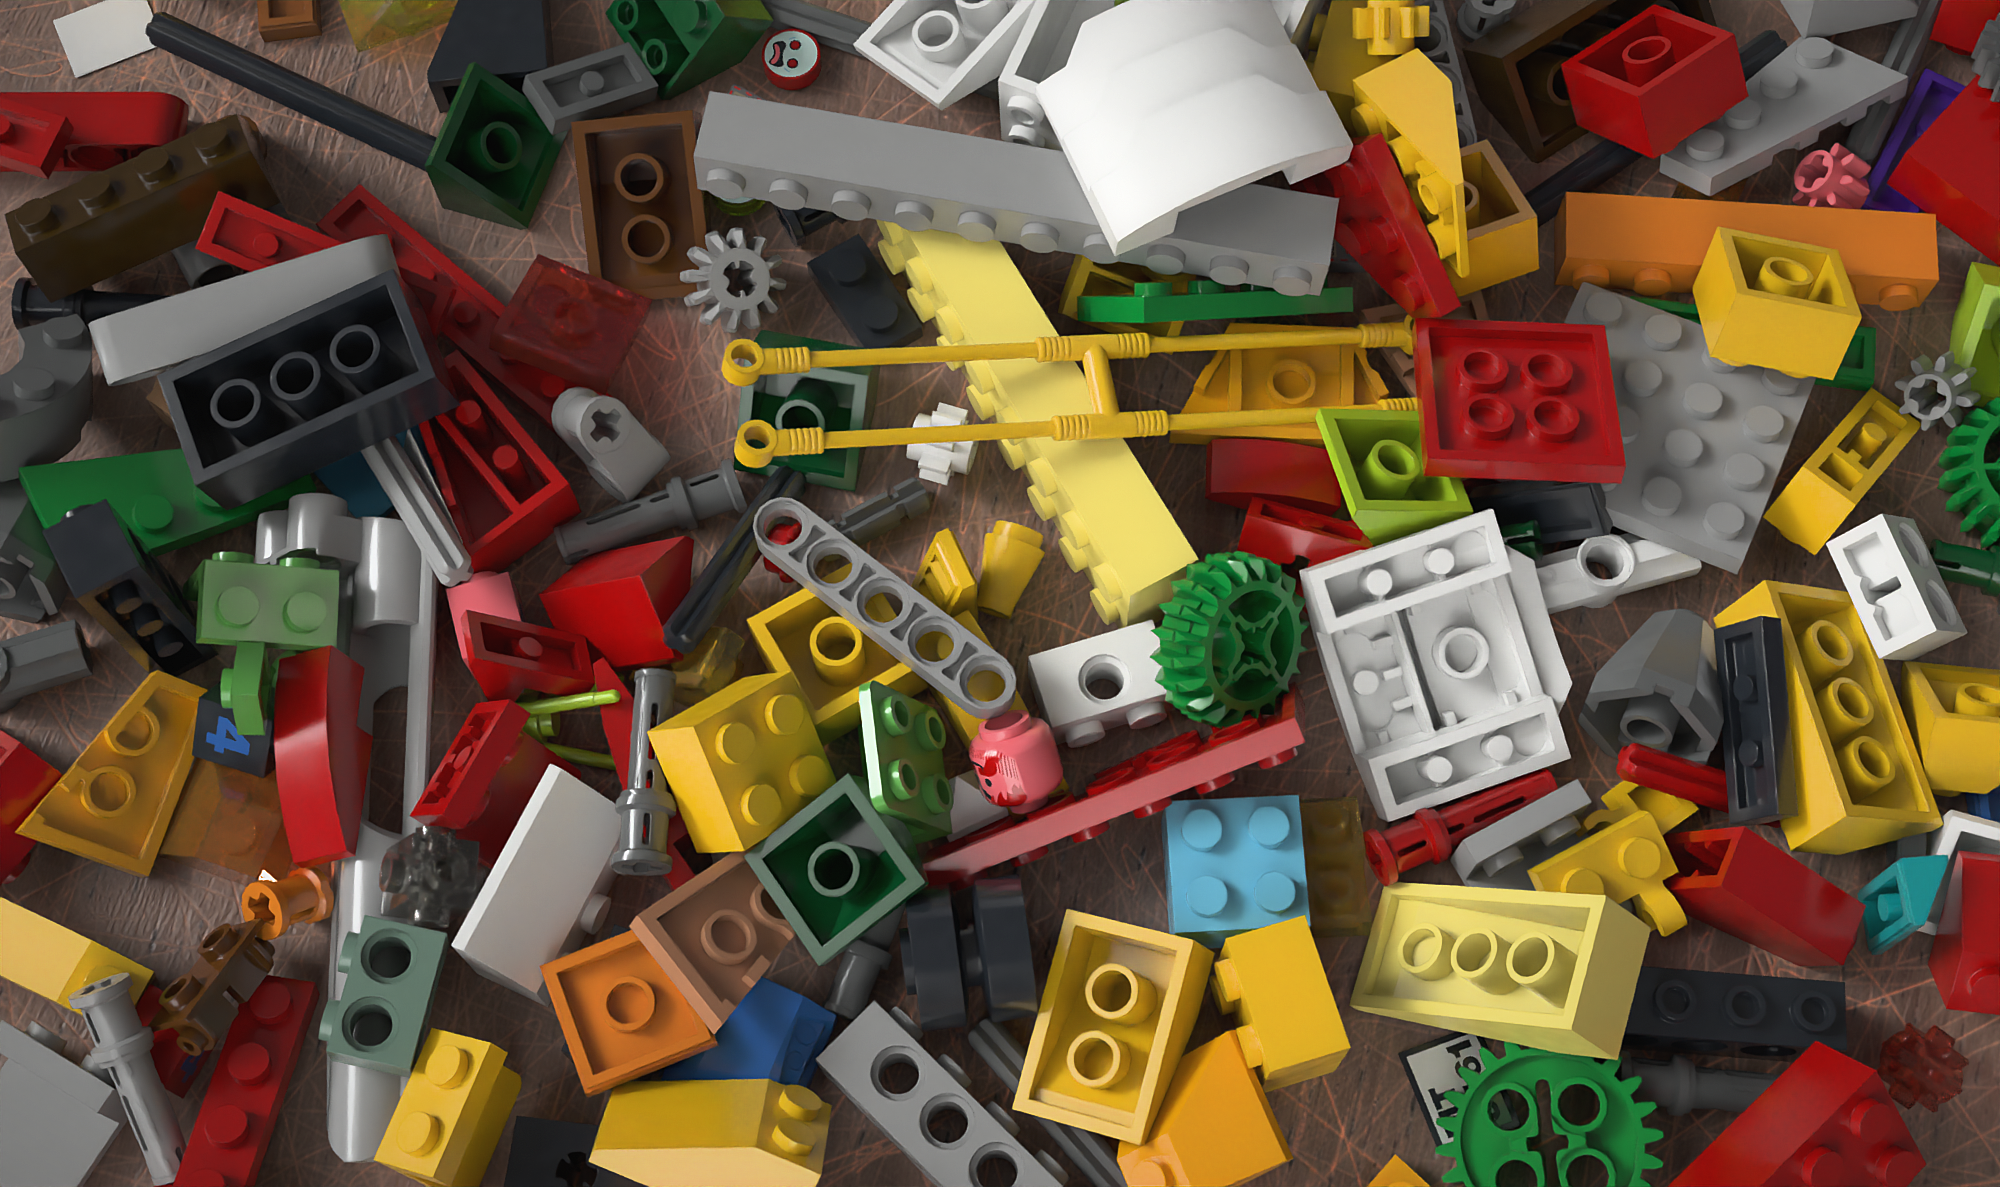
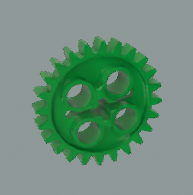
[1435,1041,1664,1187]

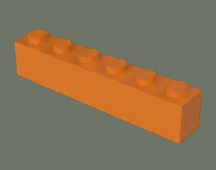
[1554,192,1939,311]

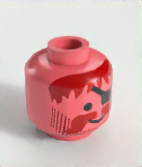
[969,710,1064,814]

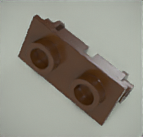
[148,918,275,1056]

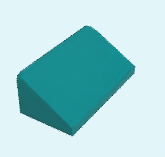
[1857,855,1949,955]

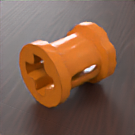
[241,866,334,940]

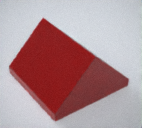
[539,536,694,675]

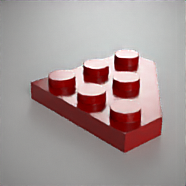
[1288,133,1461,318]

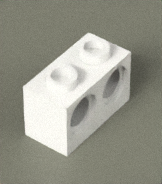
[1826,514,1968,661]

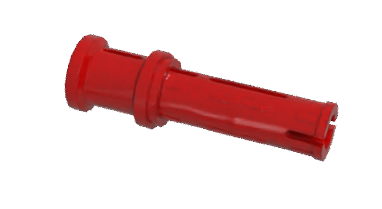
[1361,767,1558,887]

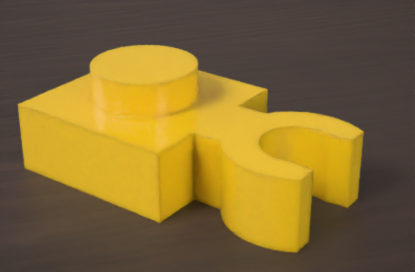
[1575,780,1698,837]

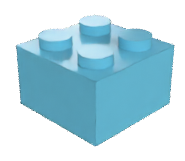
[1161,795,1311,948]

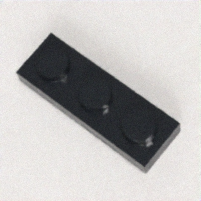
[1714,616,1798,826]

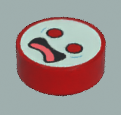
[762,29,822,90]

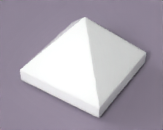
[946,770,1009,843]

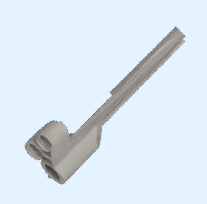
[255,493,439,1163]

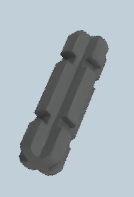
[823,478,930,562]

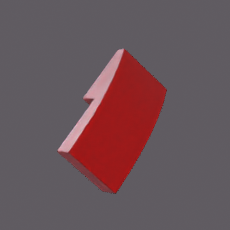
[1205,438,1341,517]

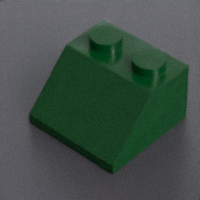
[734,329,881,492]

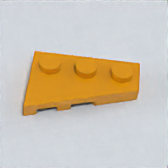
[15,670,208,878]

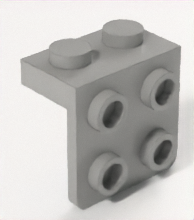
[0,1020,128,1187]

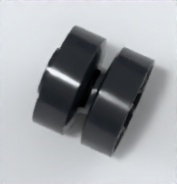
[899,874,1038,1032]

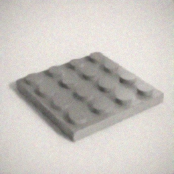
[1494,282,1817,574]

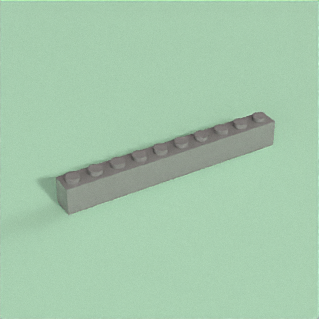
[693,91,1339,296]

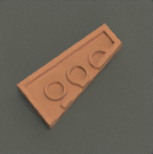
[629,836,796,1034]

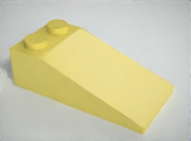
[1349,882,1651,1060]

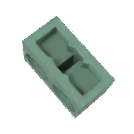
[318,915,449,1078]

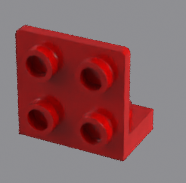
[410,699,581,870]

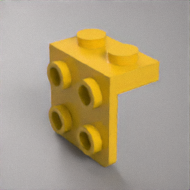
[373,1028,522,1187]

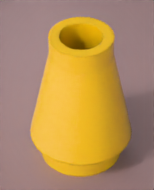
[977,520,1045,619]

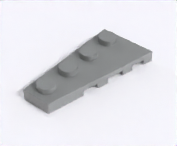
[1659,36,1909,196]

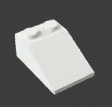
[853,0,1036,111]

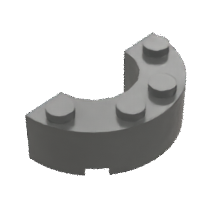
[0,314,93,482]

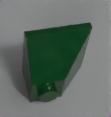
[744,773,929,966]

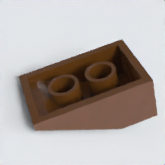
[571,110,711,306]

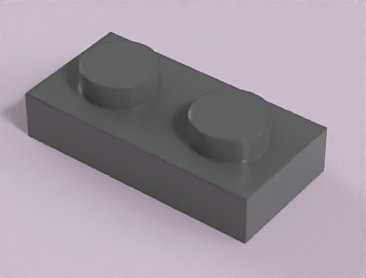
[522,42,659,135]

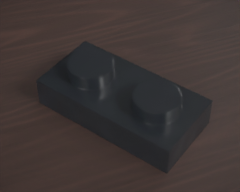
[807,234,923,349]

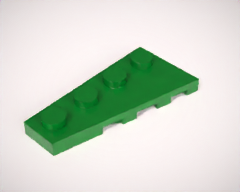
[1077,275,1353,323]
[19,448,317,557]

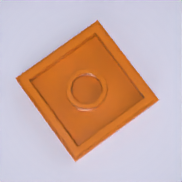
[540,930,718,1098]

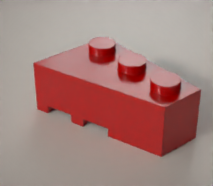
[419,349,582,574]

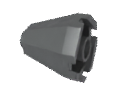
[0,478,69,623]
[1577,609,1724,765]

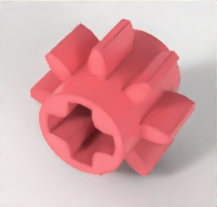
[1792,143,1871,209]

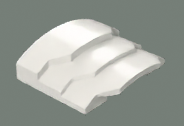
[1035,0,1353,256]
[1299,509,1572,822]

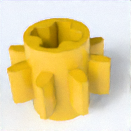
[1352,0,1430,55]

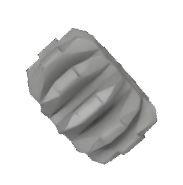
[680,227,787,333]

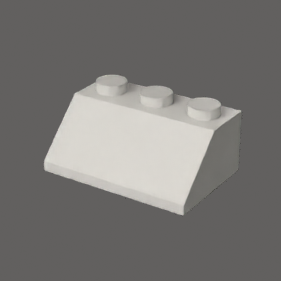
[451,764,626,1007]

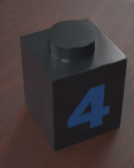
[192,681,276,778]

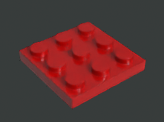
[1411,318,1626,484]

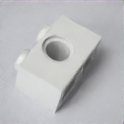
[1028,620,1174,748]

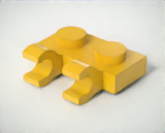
[1527,810,1688,937]

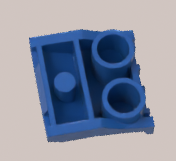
[661,976,838,1089]

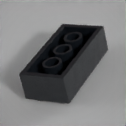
[157,268,461,511]

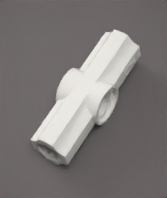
[1534,533,1701,615]

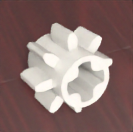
[906,402,979,485]

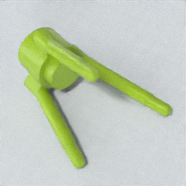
[515,672,624,771]

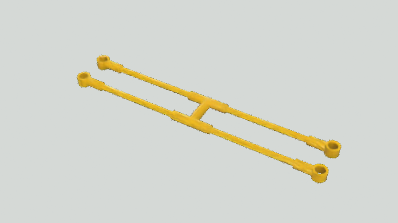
[721,314,1418,468]

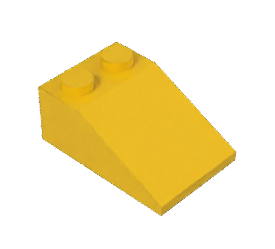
[1012,909,1215,1146]
[588,1079,832,1187]

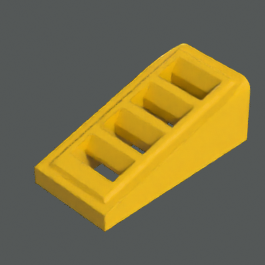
[911,528,978,623]

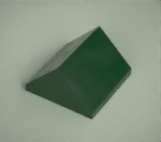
[425,62,568,230]

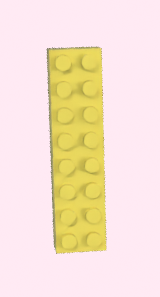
[876,220,1199,629]

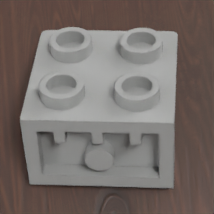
[1450,779,1633,913]

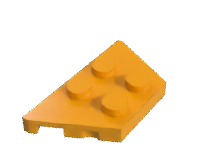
[1169,323,1389,450]

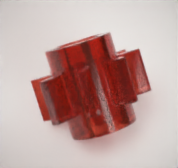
[1876,1023,1969,1113]

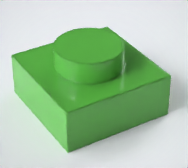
[221,641,272,735]

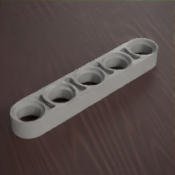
[753,497,1016,719]

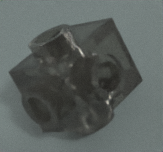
[379,826,485,929]

